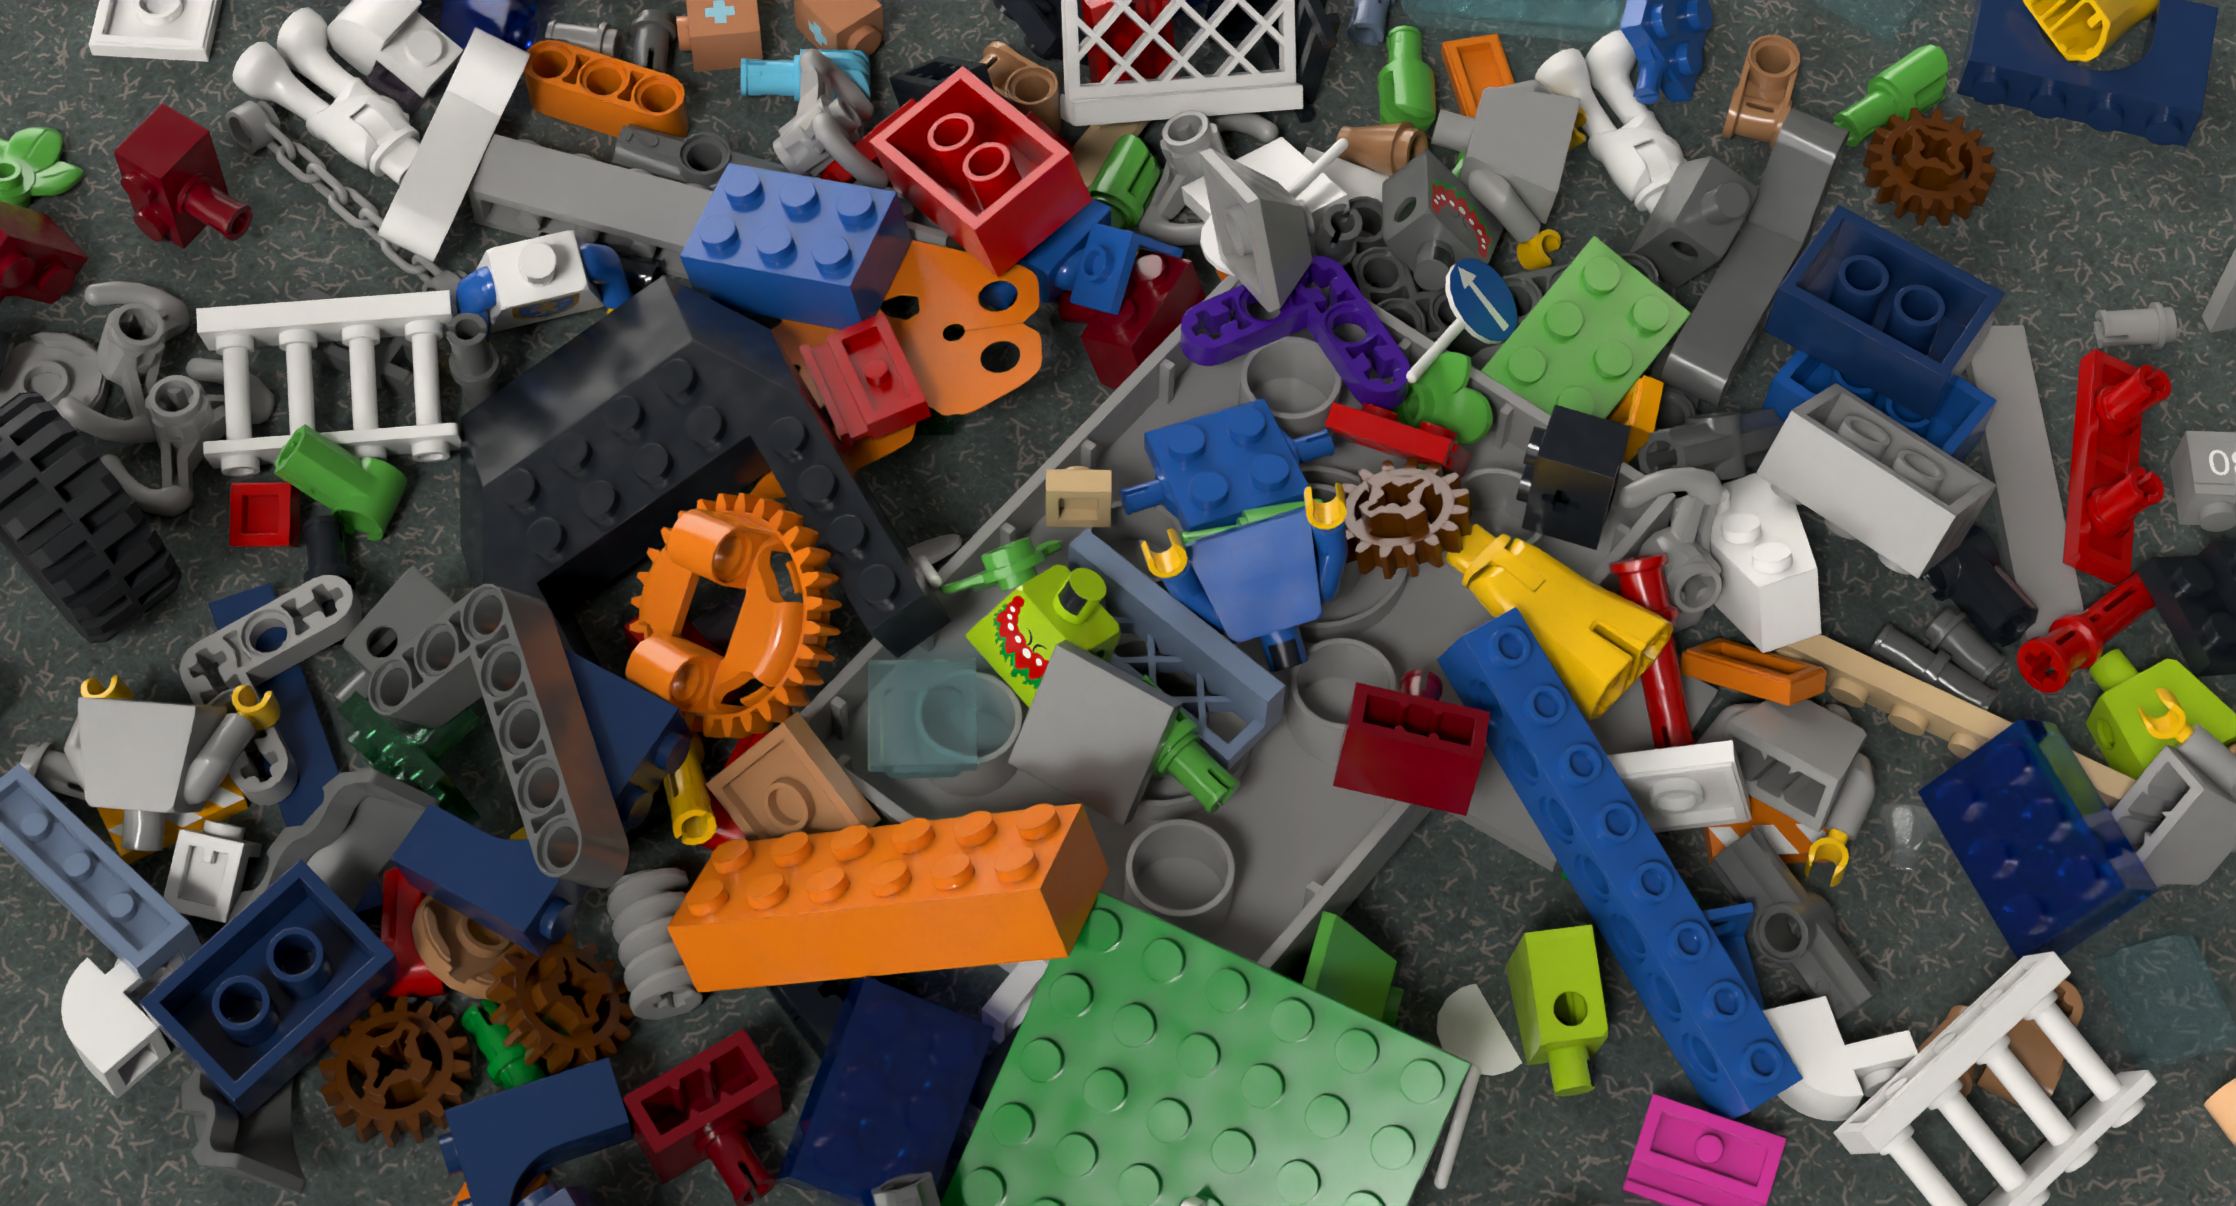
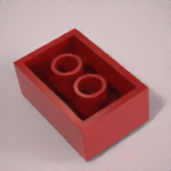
[869,66,1093,278]

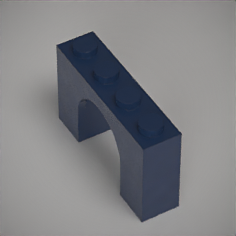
[1956,0,2219,147]
[391,648,693,958]
[438,1057,633,1206]

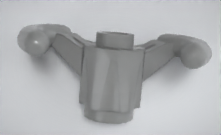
[773,48,889,189]
[1138,111,1279,246]
[57,281,190,444]
[100,358,275,518]
[1618,467,1722,633]

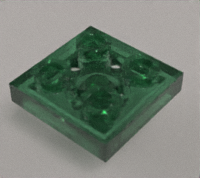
[337,690,482,825]

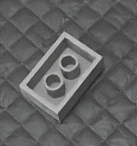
[1756,383,1996,579]

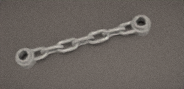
[225,100,467,315]

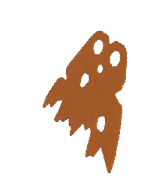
[750,240,1042,500]

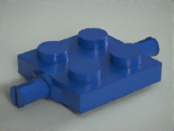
[1620,0,1713,105]
[1119,398,1334,532]

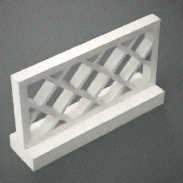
[1060,0,1303,126]

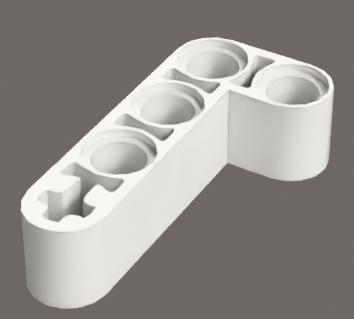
[377,27,530,262]

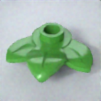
[0,127,84,208]
[1389,352,1493,477]
[940,537,1063,594]

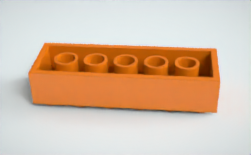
[667,803,1110,993]

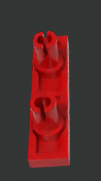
[2063,349,2172,586]

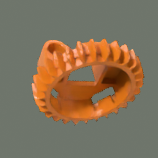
[625,493,843,739]

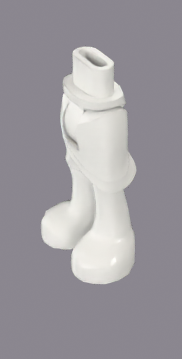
[233,7,420,186]
[1535,30,1687,214]

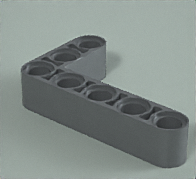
[1660,108,1850,406]
[1342,196,1659,358]
[368,584,629,889]

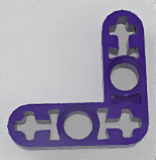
[1180,256,1411,410]

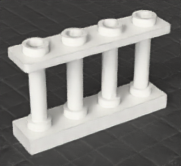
[196,290,462,477]
[1833,951,2157,1206]

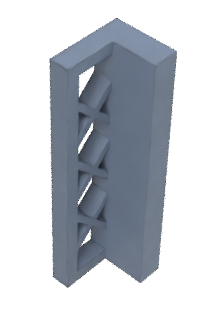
[1068,529,1286,770]
[0,763,202,981]

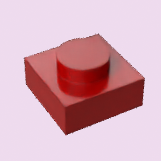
[229,482,301,548]

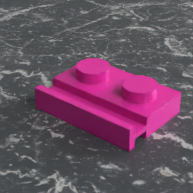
[1622,1094,1786,1206]

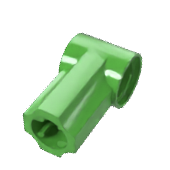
[274,424,408,541]

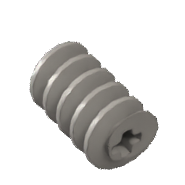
[606,868,704,1020]

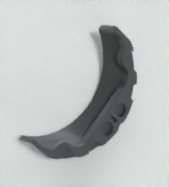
[181,769,440,1194]

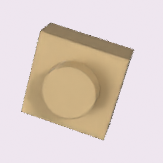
[1046,466,1112,527]

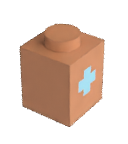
[676,0,763,72]
[794,0,884,56]

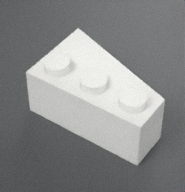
[1670,473,1822,653]

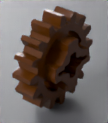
[1863,108,1996,226]
[1342,458,1472,579]
[486,932,634,1075]
[319,996,474,1148]

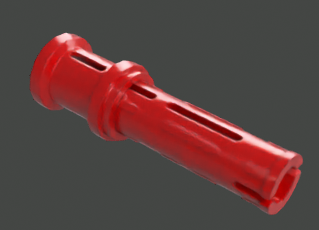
[1609,552,1696,750]
[2017,569,2156,693]

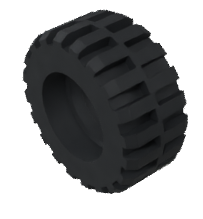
[0,392,182,644]

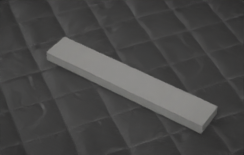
[1966,325,2084,646]

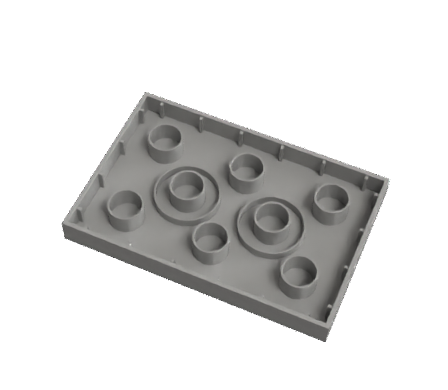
[800,274,1676,977]

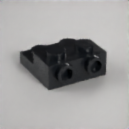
[2138,539,2236,677]

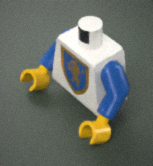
[456,230,633,375]

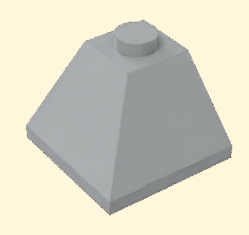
[1199,148,1315,312]

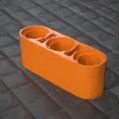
[524,40,689,138]

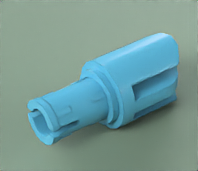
[741,49,871,101]

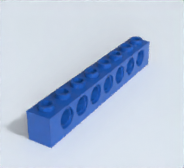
[1436,607,1803,1120]

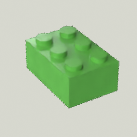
[1481,236,1692,419]

